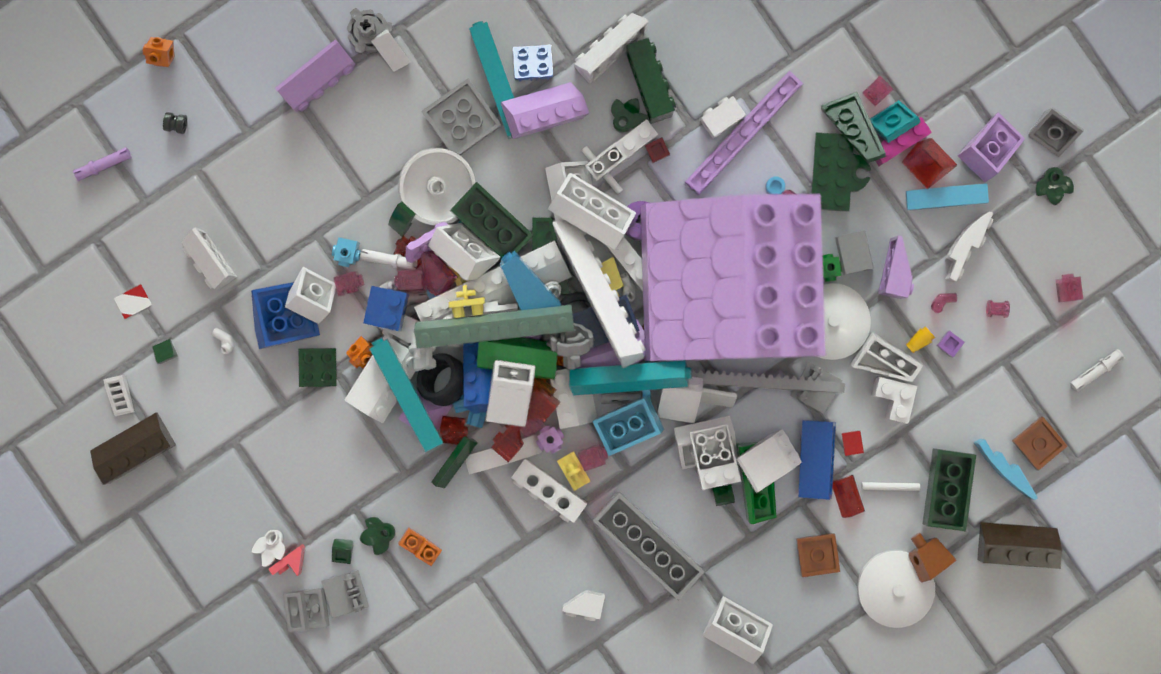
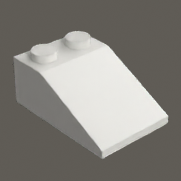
[737,429,802,493]

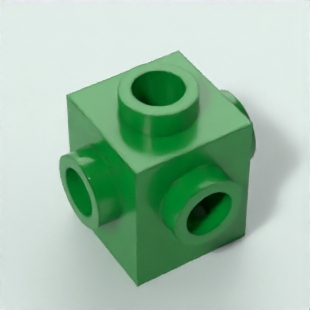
[822,254,843,282]

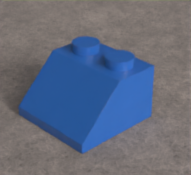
[363,286,409,332]

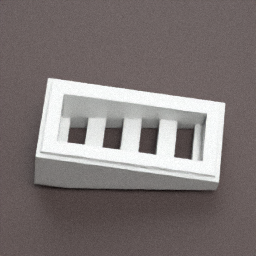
[103,375,134,417]

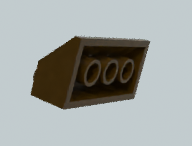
[90,412,176,485]
[977,522,1062,569]

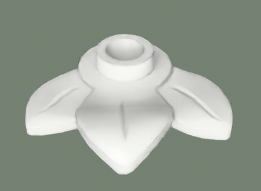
[251,530,285,567]

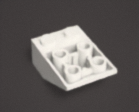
[486,360,535,427]
[689,424,741,490]

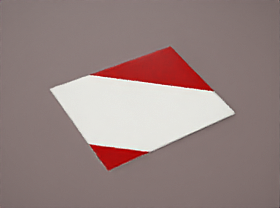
[114,284,152,319]

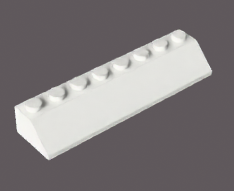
[553,220,645,368]
[414,241,572,322]

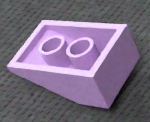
[958,112,1025,182]
[878,235,914,299]

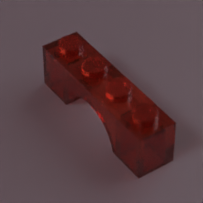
[491,387,560,463]

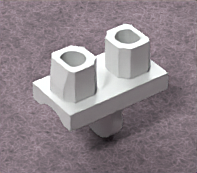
[408,337,436,371]

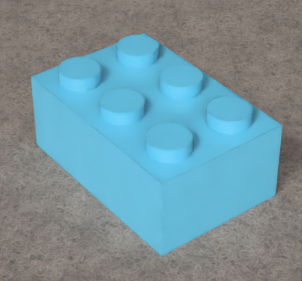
[592,395,664,456]

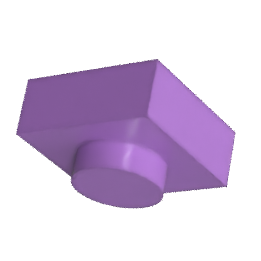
[936,330,965,357]

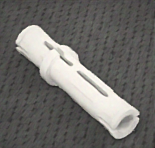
[360,249,417,271]
[1070,349,1125,392]

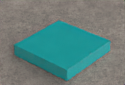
[870,100,921,143]

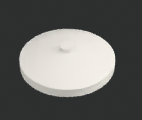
[398,148,476,225]
[816,283,871,360]
[857,550,935,628]

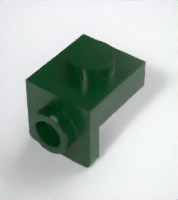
[712,484,735,506]

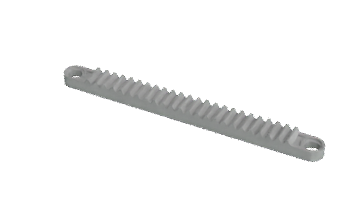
[691,369,845,393]

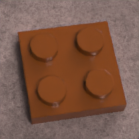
[1012,416,1067,471]
[796,533,840,577]

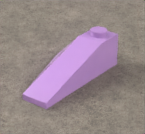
[575,319,645,369]

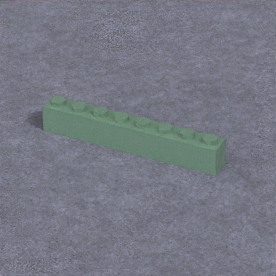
[414,305,574,349]

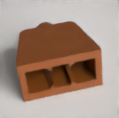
[908,533,957,583]

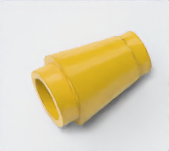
[906,326,935,353]

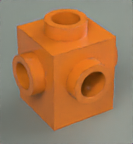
[143,37,175,67]
[346,336,373,369]

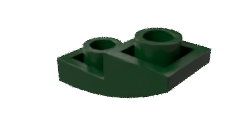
[388,201,416,237]

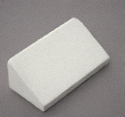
[371,30,410,72]
[700,388,737,408]

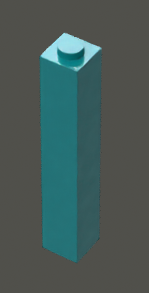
[469,21,514,139]
[370,338,443,452]
[569,360,692,396]

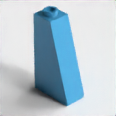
[500,250,561,310]

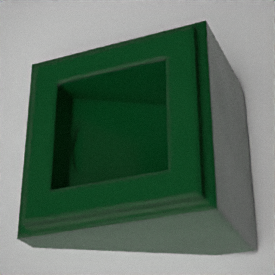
[152,339,178,364]
[332,538,353,564]

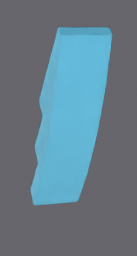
[906,184,989,210]
[974,439,1038,500]

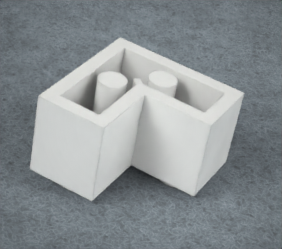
[871,377,917,424]

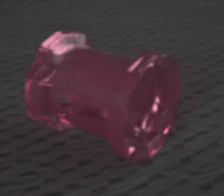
[986,300,1010,318]

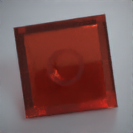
[902,138,957,189]

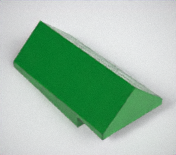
[477,337,558,380]
[736,442,777,524]

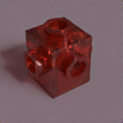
[440,416,468,445]

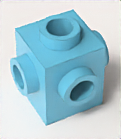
[332,237,361,267]

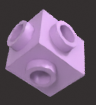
[536,425,565,454]

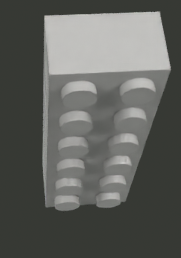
[593,491,704,600]

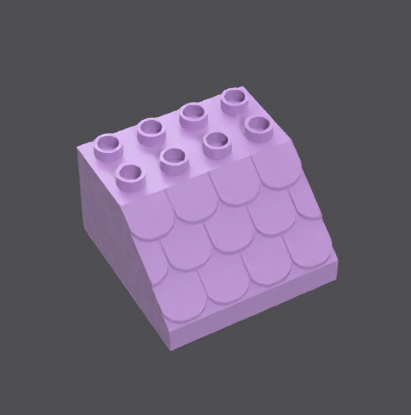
[640,194,825,361]

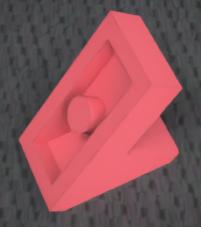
[268,544,305,576]

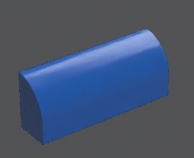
[798,420,836,500]

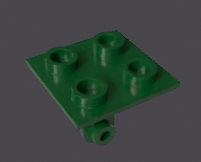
[298,348,337,387]

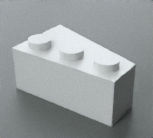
[851,332,923,382]

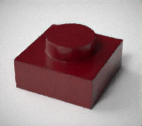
[645,137,670,163]

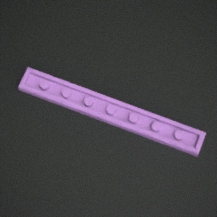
[685,71,803,195]

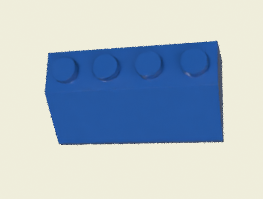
[463,342,493,414]

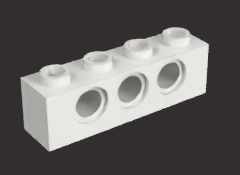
[511,458,587,523]

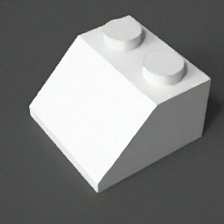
[285,267,337,324]

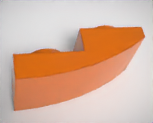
[398,527,442,566]

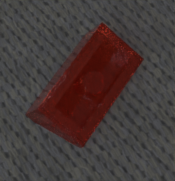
[833,475,865,518]

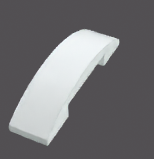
[465,434,543,475]

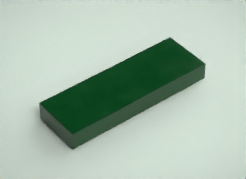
[431,436,478,488]

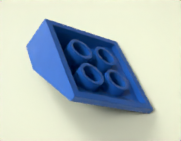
[251,282,320,349]

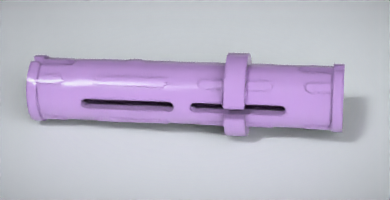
[73,147,132,181]

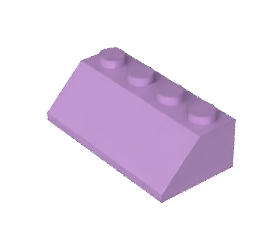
[275,39,356,112]
[501,82,589,139]

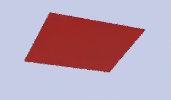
[842,430,864,456]

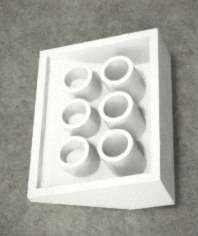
[574,13,649,84]

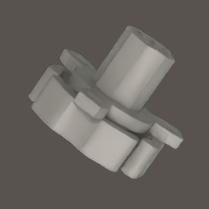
[347,8,393,54]
[547,323,594,369]

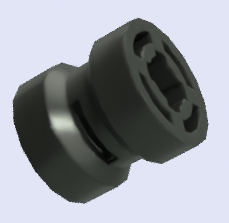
[163,112,188,134]

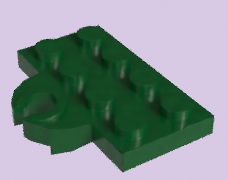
[811,132,871,212]

